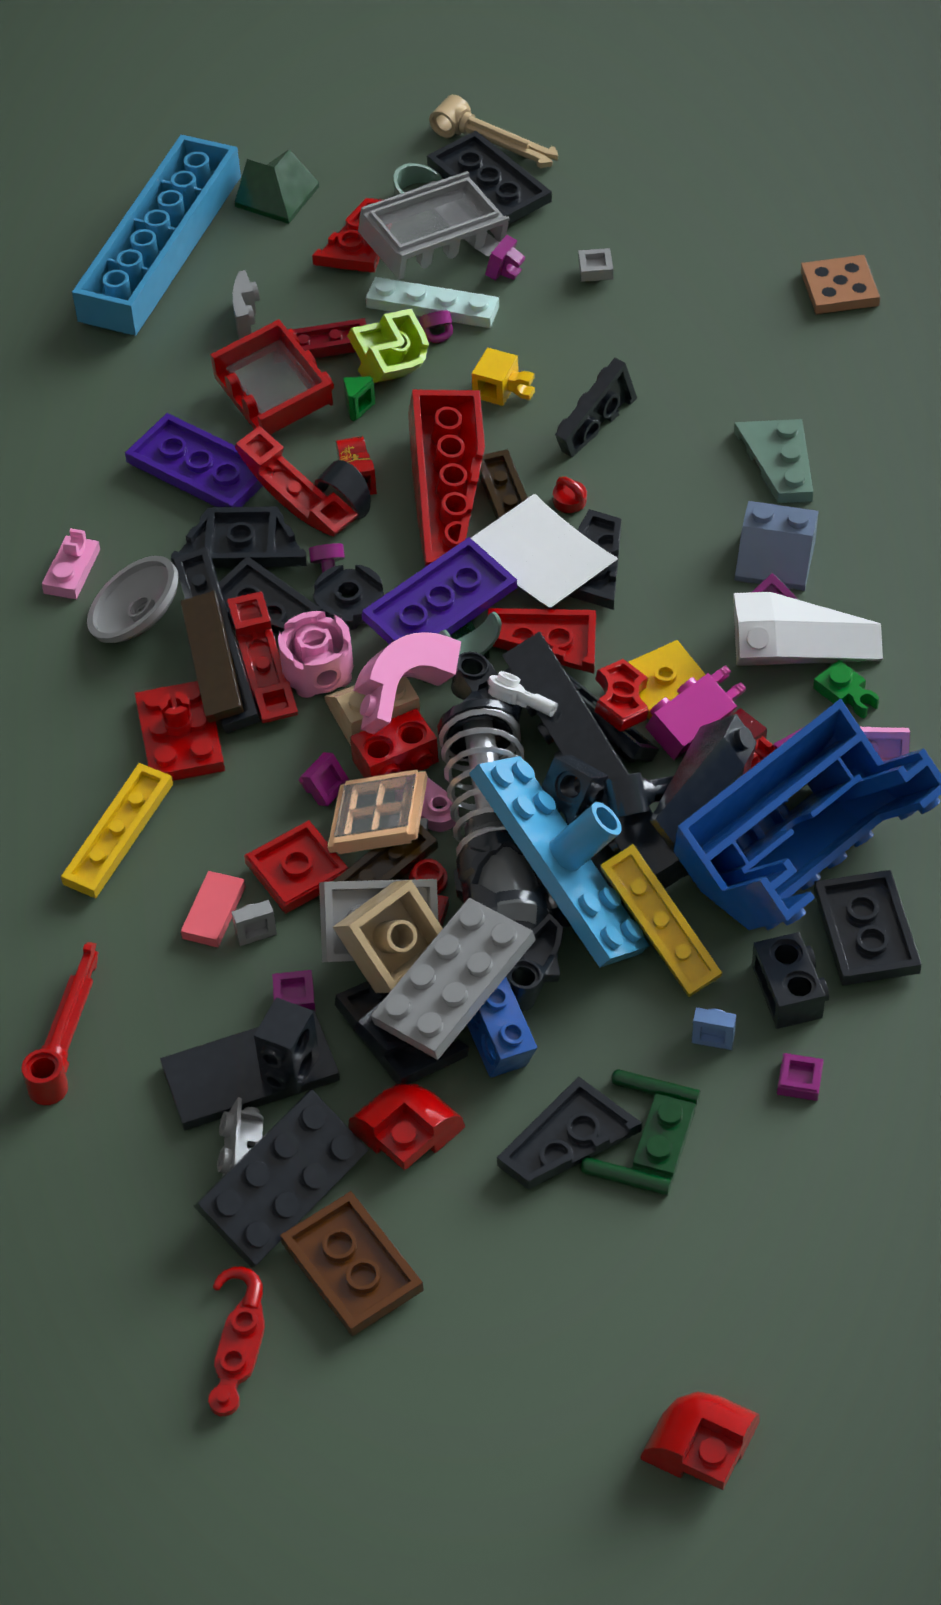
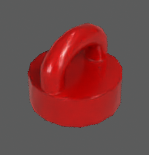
[553,477,587,513]

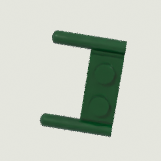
[580,1069,701,1196]

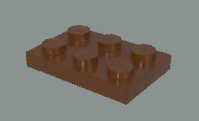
[280,1191,424,1337]

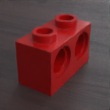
[350,708,439,778]

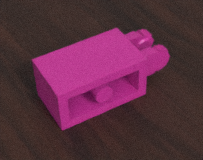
[645,665,746,760]

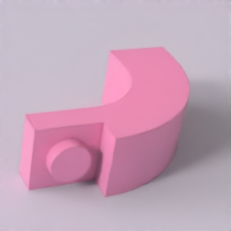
[354,632,461,734]

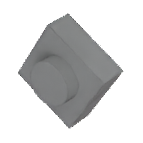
[578,248,613,282]
[231,900,277,946]

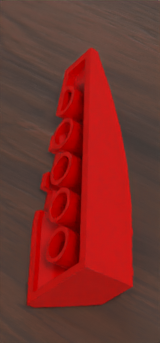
[408,389,485,566]

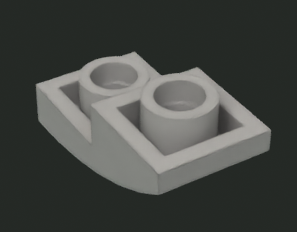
[233,270,260,339]

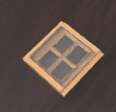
[328,770,428,854]

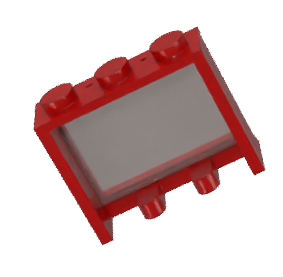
[210,319,334,435]

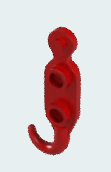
[208,1266,265,1417]

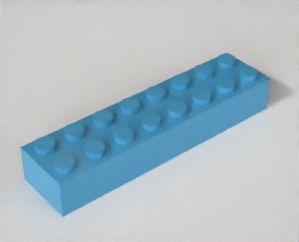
[72,135,241,336]

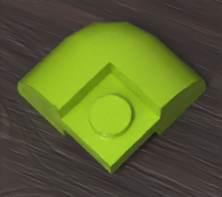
[348,309,429,383]

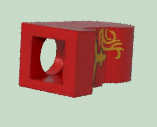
[336,436,377,495]

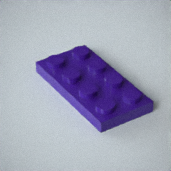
[125,413,263,507]
[362,537,517,644]

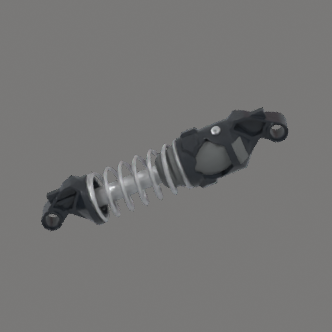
[437,651,563,1012]

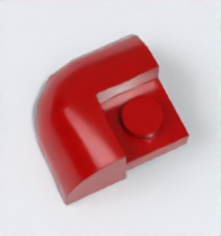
[348,1084,465,1171]
[640,1391,760,1490]

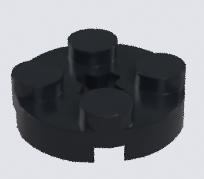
[313,565,384,631]

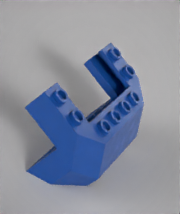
[674,699,941,930]

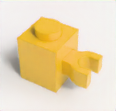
[472,347,535,406]

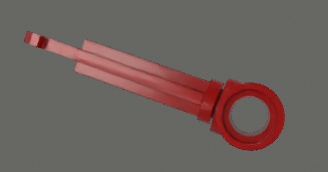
[22,942,98,1105]

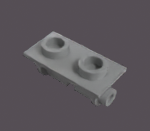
[217,1097,263,1177]

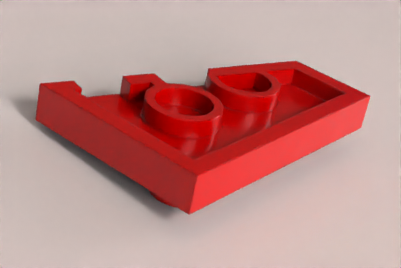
[312,198,392,273]
[488,608,596,674]

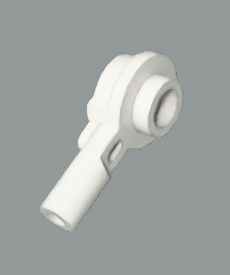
[488,672,558,717]

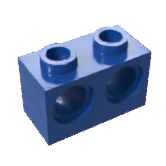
[467,977,538,1078]

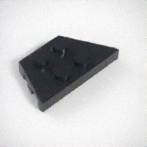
[171,506,307,568]

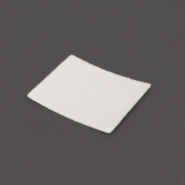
[471,494,617,607]

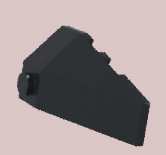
[650,714,757,850]

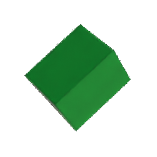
[343,376,375,422]

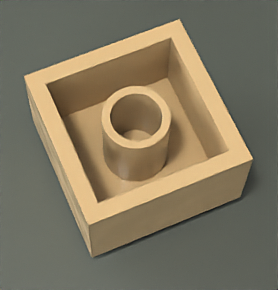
[333,880,443,993]

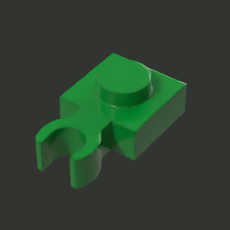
[813,660,879,718]

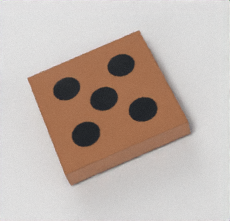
[801,255,880,314]

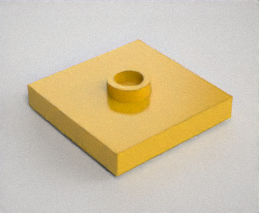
[628,640,706,720]

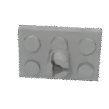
[319,879,438,962]

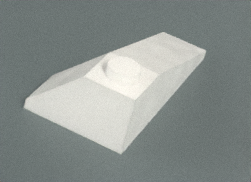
[733,592,883,666]

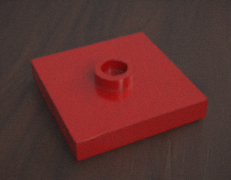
[244,820,348,914]

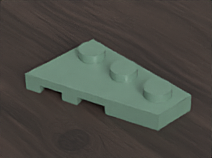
[734,419,813,503]

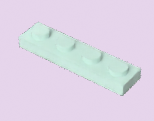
[366,277,499,328]

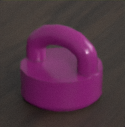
[418,310,453,343]

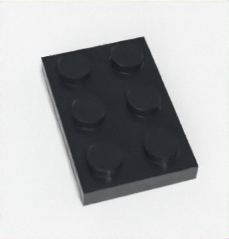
[814,870,922,986]

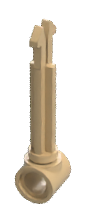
[429,95,558,168]

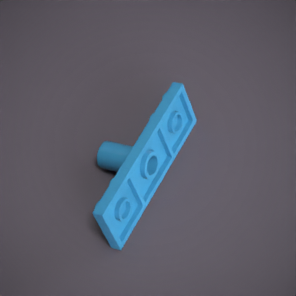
[469,756,650,967]

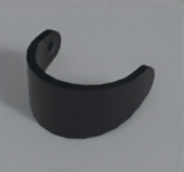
[314,460,371,518]

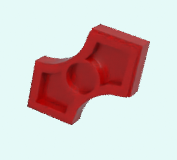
[595,659,649,732]

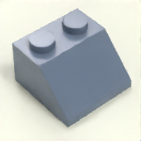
[735,501,818,591]

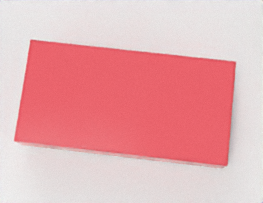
[181,871,246,948]

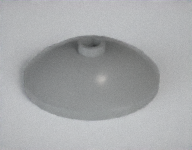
[87,556,178,643]

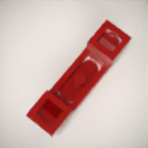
[235,426,358,536]
[227,591,298,724]

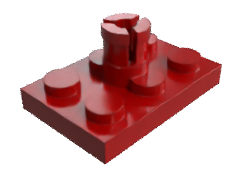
[134,681,225,781]

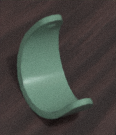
[393,163,441,196]
[439,612,502,655]

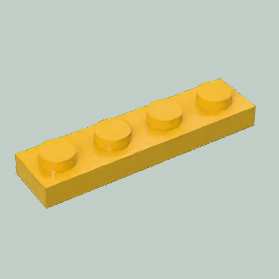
[61,763,173,899]
[600,844,722,997]

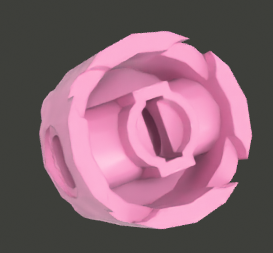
[278,611,354,698]

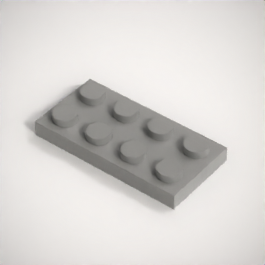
[371,898,535,1060]

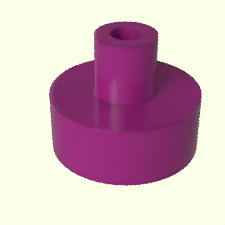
[308,543,345,573]

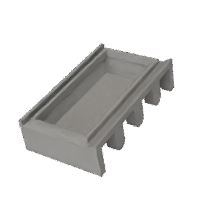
[358,171,509,280]

